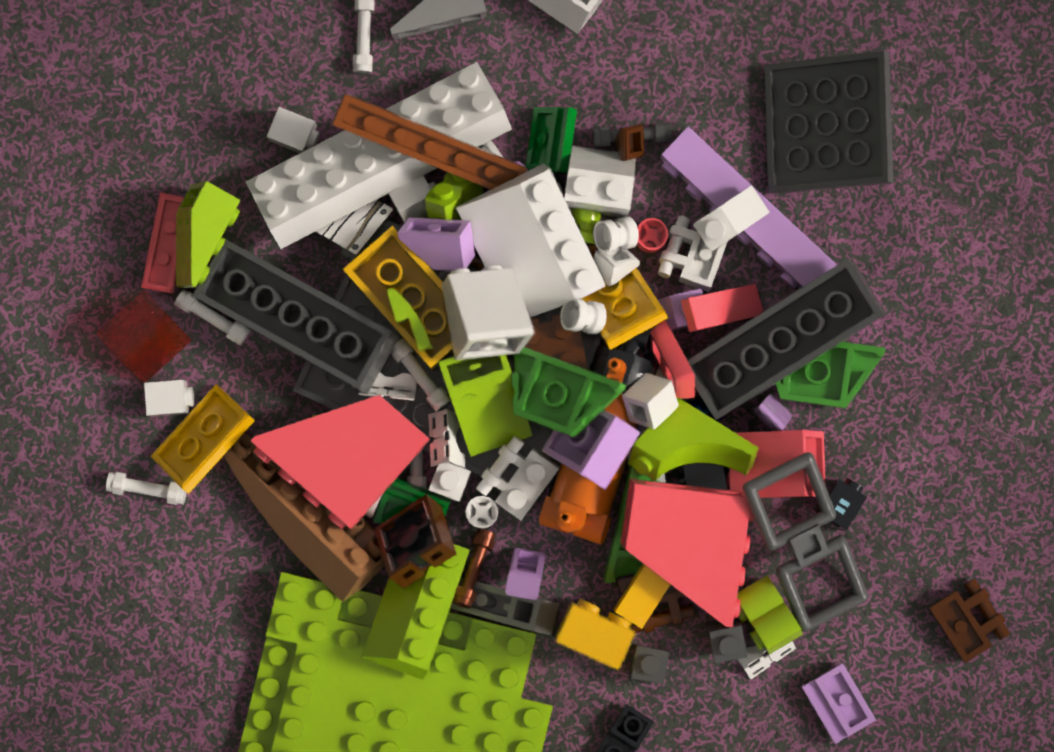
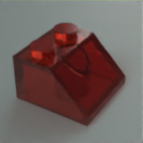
[96,290,193,383]

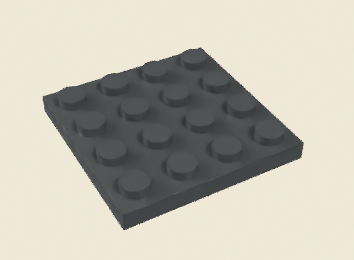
[764,51,894,194]

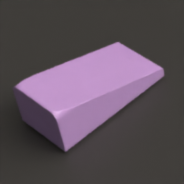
[753,394,792,431]

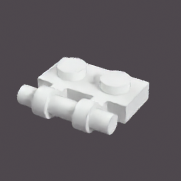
[658,216,728,292]
[476,436,560,520]

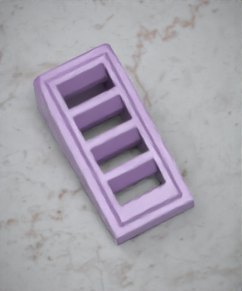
[505,547,546,600]

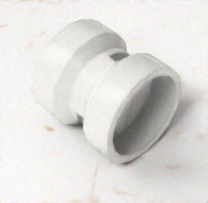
[593,216,639,253]
[560,298,607,335]

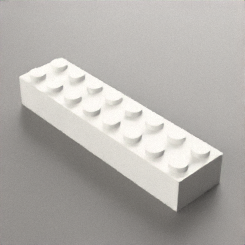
[246,62,512,249]

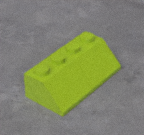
[361,544,470,680]

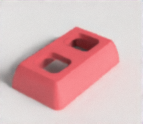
[650,320,695,399]

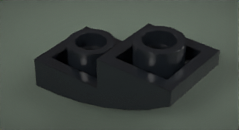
[595,704,654,752]

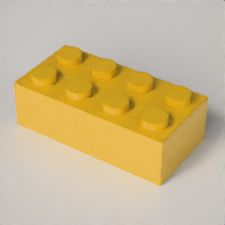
[343,226,453,370]
[555,598,635,670]

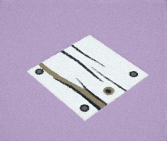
[316,200,393,255]

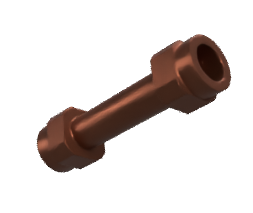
[452,529,496,609]

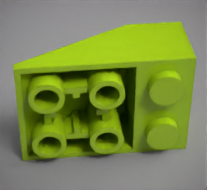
[176,181,240,289]
[439,355,533,457]

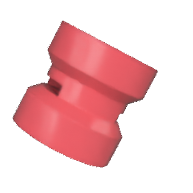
[637,218,668,253]

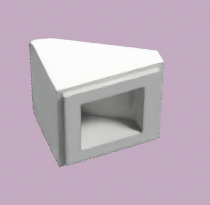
[594,247,640,286]

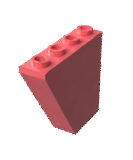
[251,395,430,529]
[620,478,754,627]

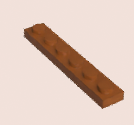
[332,92,527,189]

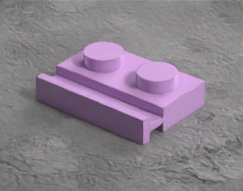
[801,663,876,744]

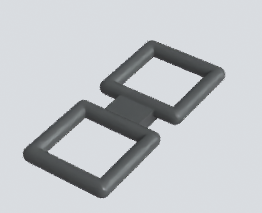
[743,452,868,632]

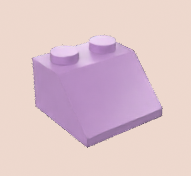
[541,410,640,490]

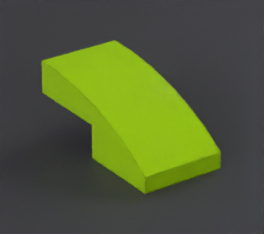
[387,288,432,352]

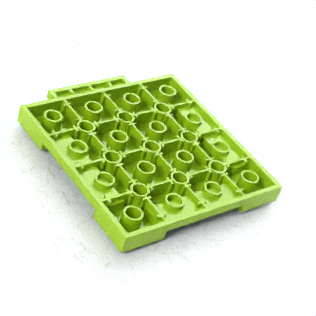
[238,572,553,752]

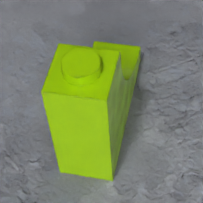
[628,397,759,481]

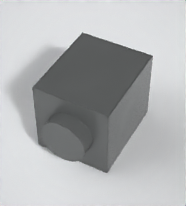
[705,618,747,664]
[630,644,669,684]

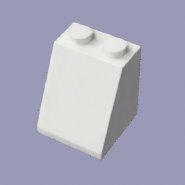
[564,146,636,218]
[442,265,534,360]

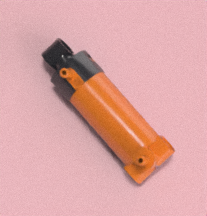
[539,325,659,545]

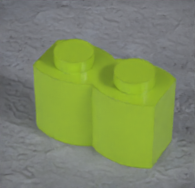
[425,172,484,220]
[737,575,803,655]

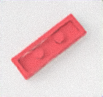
[141,192,184,294]
[681,284,763,332]

